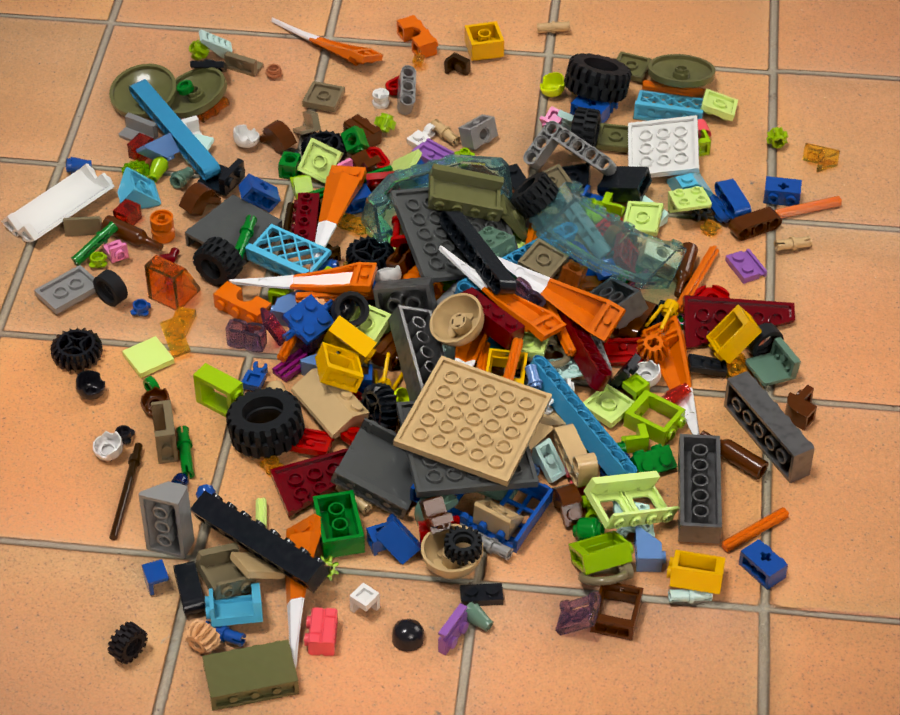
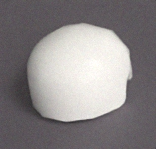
[233,124,260,148]
[375,265,402,282]
[634,360,661,387]
[93,431,123,461]

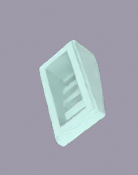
[199,29,233,59]

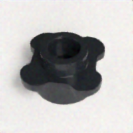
[115,425,135,444]

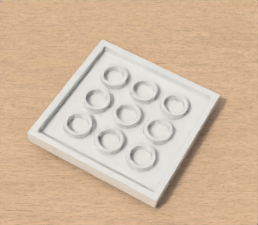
[628,115,700,178]

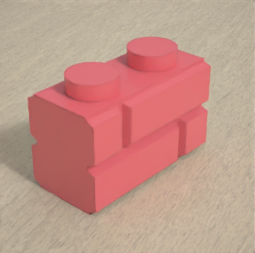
[304,607,338,656]

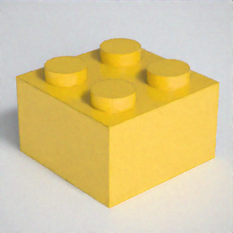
[465,21,504,61]

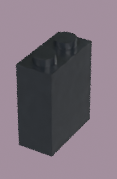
[597,166,652,202]

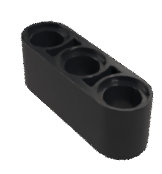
[173,561,206,616]

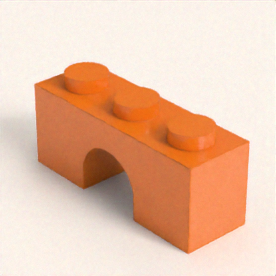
[397,15,438,60]
[213,281,272,329]

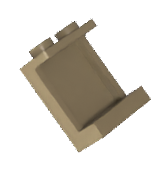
[151,400,178,464]
[195,542,256,600]

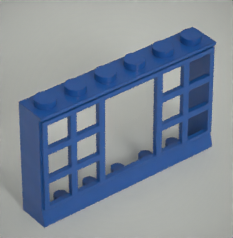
[410,483,554,553]

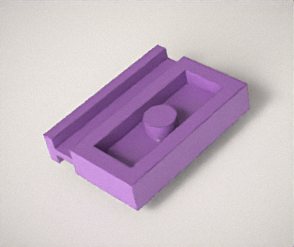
[412,138,455,166]
[725,248,767,284]
[438,603,469,656]

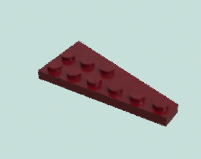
[683,295,795,350]
[270,448,349,517]

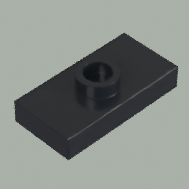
[688,354,728,378]

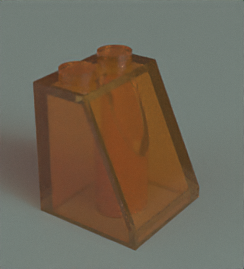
[144,255,201,312]

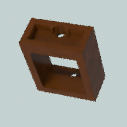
[590,583,644,641]

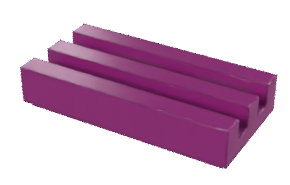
[272,349,308,382]

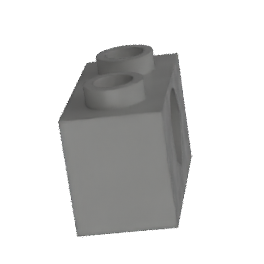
[458,114,498,150]

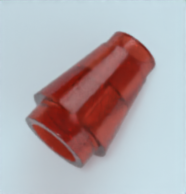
[661,383,692,405]

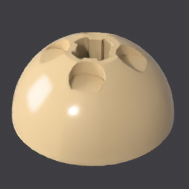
[430,293,484,347]
[421,524,483,579]

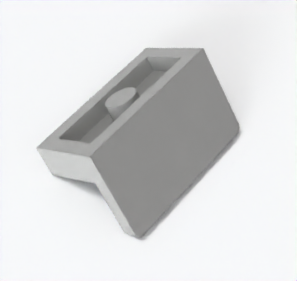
[119,112,158,146]

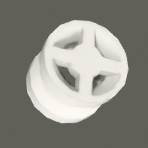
[372,88,389,109]

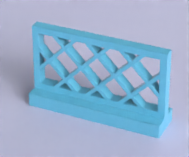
[633,90,704,121]
[245,224,332,276]

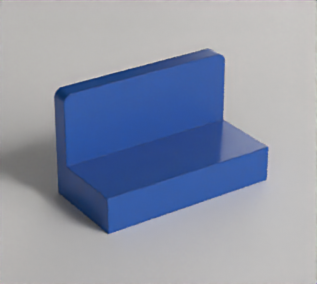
[375,513,421,564]

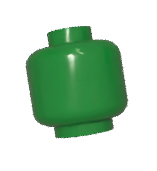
[573,517,605,541]

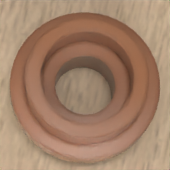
[266,64,282,79]

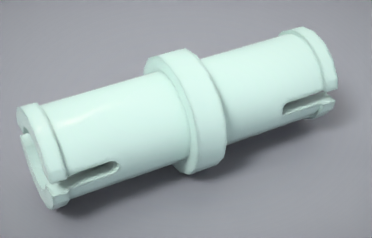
[668,589,713,604]

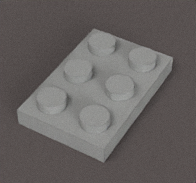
[34,265,96,315]

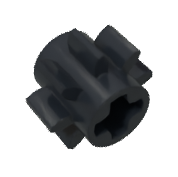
[690,208,712,222]

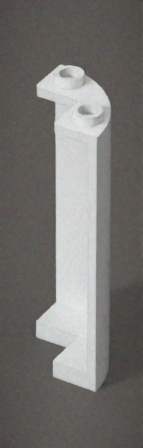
[1,163,115,242]

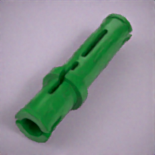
[235,215,257,260]
[71,221,119,266]
[176,425,195,479]

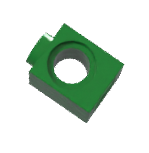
[340,125,370,154]
[278,151,301,179]

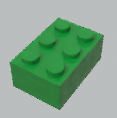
[312,490,365,559]

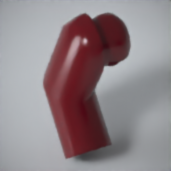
[155,247,180,266]

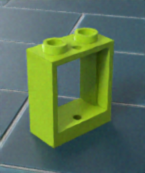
[193,363,244,417]
[623,390,686,446]
[568,531,634,575]

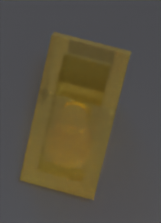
[803,143,840,172]

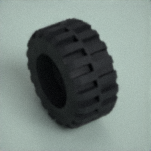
[564,53,632,103]
[226,387,305,459]

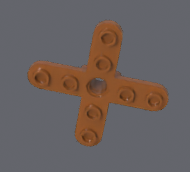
[527,259,607,292]

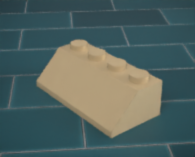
[291,368,370,438]

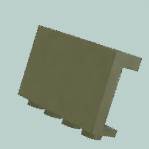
[428,163,504,222]
[202,640,299,711]

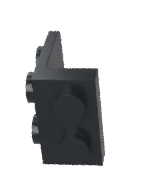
[197,158,245,197]

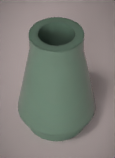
[170,167,194,188]
[465,602,494,632]

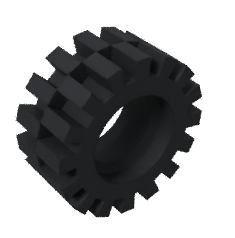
[444,525,482,565]
[107,621,148,664]

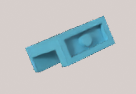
[205,583,263,627]

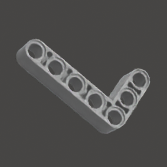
[523,121,617,176]

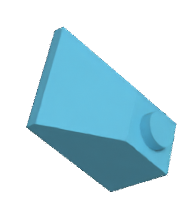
[117,167,161,211]
[666,173,713,197]

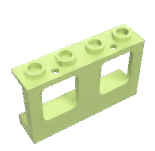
[584,471,679,529]

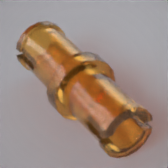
[197,96,230,123]

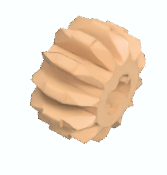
[183,619,221,655]

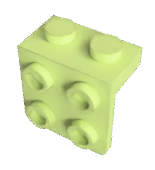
[668,186,712,213]

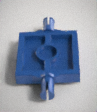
[282,294,335,345]

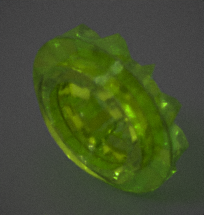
[122,159,150,177]

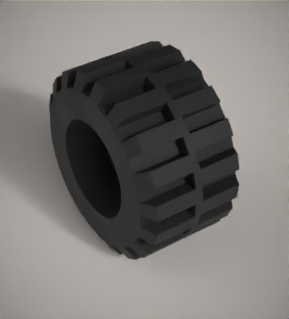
[571,107,601,151]
[510,171,559,219]
[193,236,244,287]

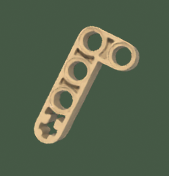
[552,423,598,488]

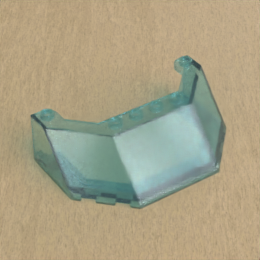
[361,154,513,244]
[529,181,687,289]

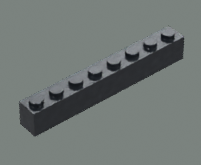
[190,491,329,593]

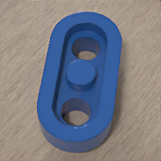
[709,194,732,223]

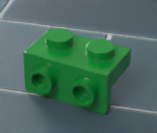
[630,444,677,474]

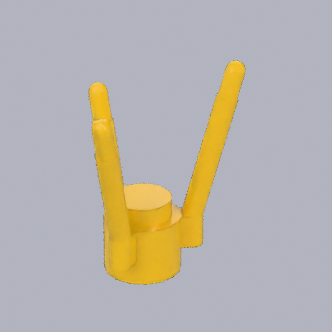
[645,299,679,330]
[374,352,403,391]

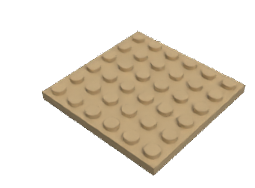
[393,356,552,486]

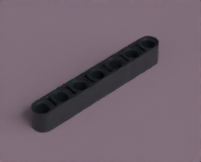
[440,211,517,295]

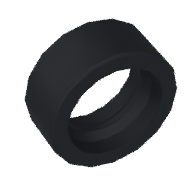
[93,270,128,307]
[331,291,369,327]
[746,323,784,357]

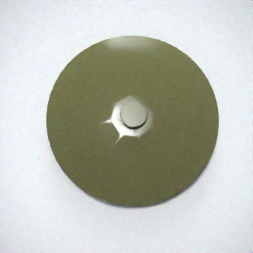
[648,54,715,88]
[109,64,177,118]
[169,67,227,118]

